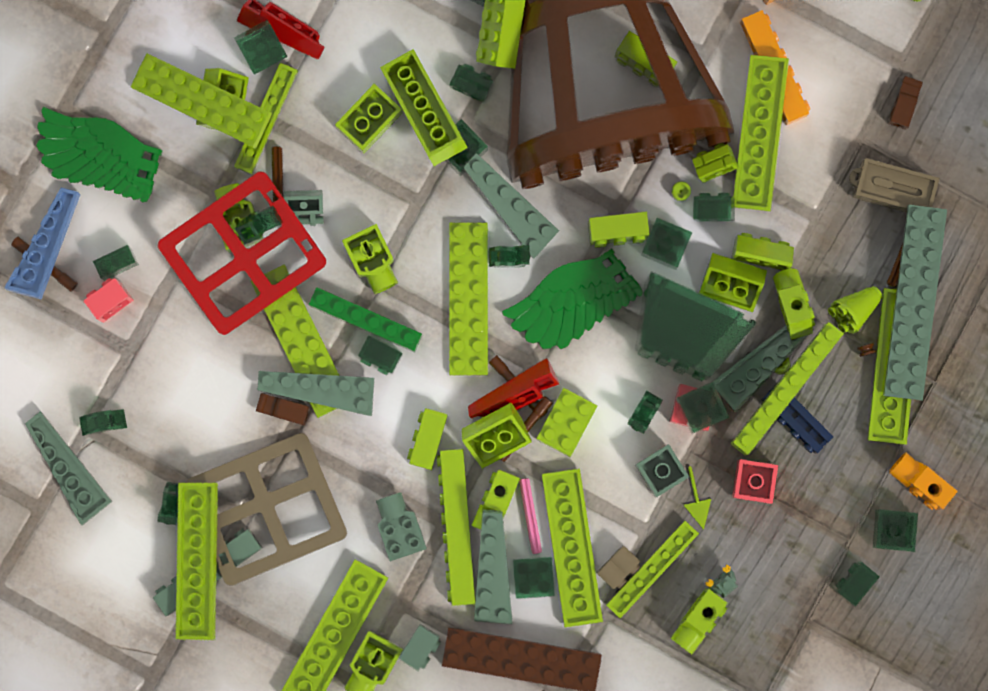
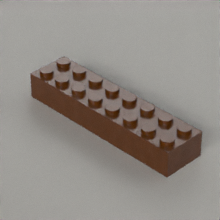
[442,627,602,691]

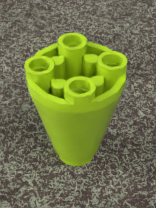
[828,286,883,334]

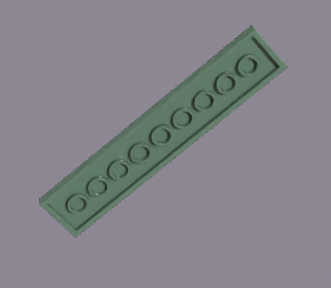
[883,205,947,401]

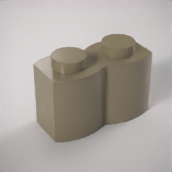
[597,545,640,589]

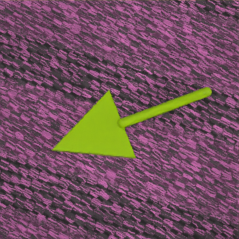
[684,466,711,530]

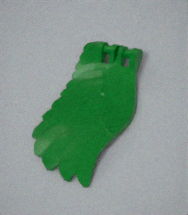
[36,107,163,202]
[502,248,643,349]

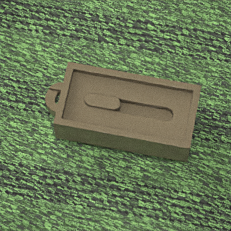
[849,158,940,213]

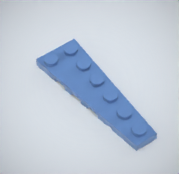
[5,188,80,300]

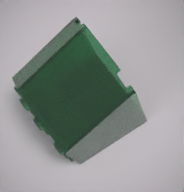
[635,272,756,382]

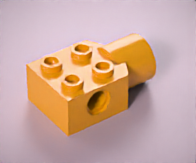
[889,452,958,510]

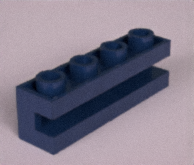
[761,383,834,454]

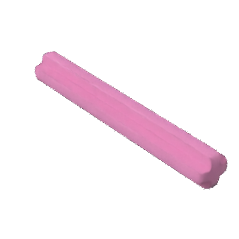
[519,478,542,554]

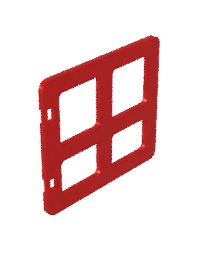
[158,171,326,335]

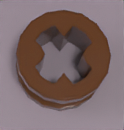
[857,343,876,357]

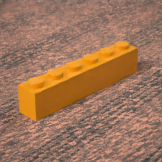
[740,10,810,126]

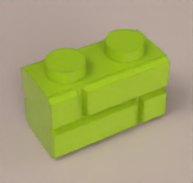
[692,143,738,183]

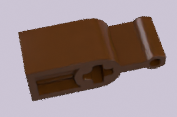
[888,76,923,130]
[256,393,310,426]

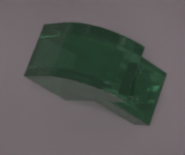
[235,206,283,245]
[489,245,530,268]
[627,390,663,434]
[79,409,127,436]
[157,482,178,525]

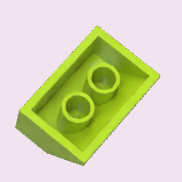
[196,68,249,130]
[731,233,794,270]
[698,253,767,312]
[462,403,532,469]

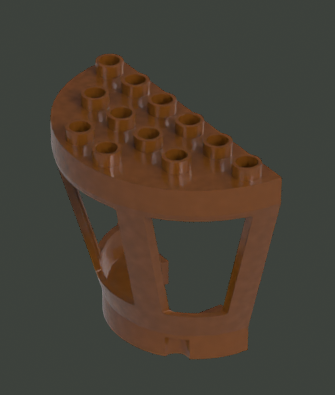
[507,0,734,189]

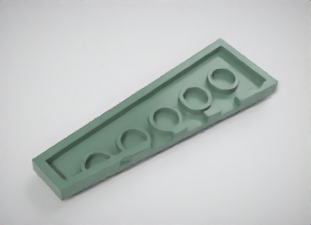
[25,411,113,526]
[474,510,512,624]

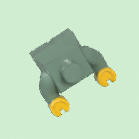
[705,565,738,598]

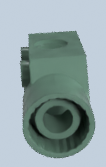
[376,492,427,561]

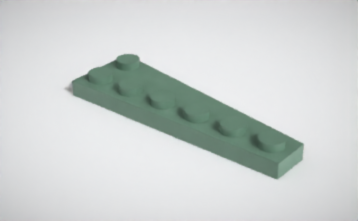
[462,153,559,259]
[711,326,814,413]
[257,371,375,416]

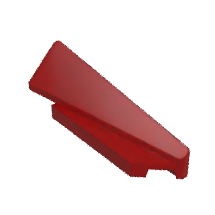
[237,0,325,59]
[468,358,559,419]

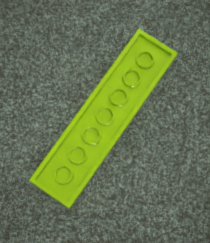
[130,53,272,148]
[732,55,789,212]
[449,223,488,376]
[250,264,340,418]
[867,288,911,445]
[542,468,603,627]
[176,483,218,640]
[281,559,388,691]

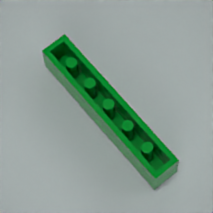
[309,287,423,353]

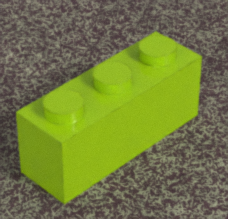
[407,408,448,470]

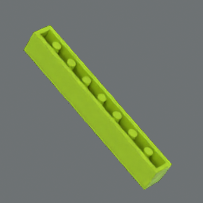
[730,322,844,456]
[437,449,475,606]

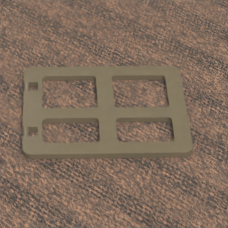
[186,433,347,586]

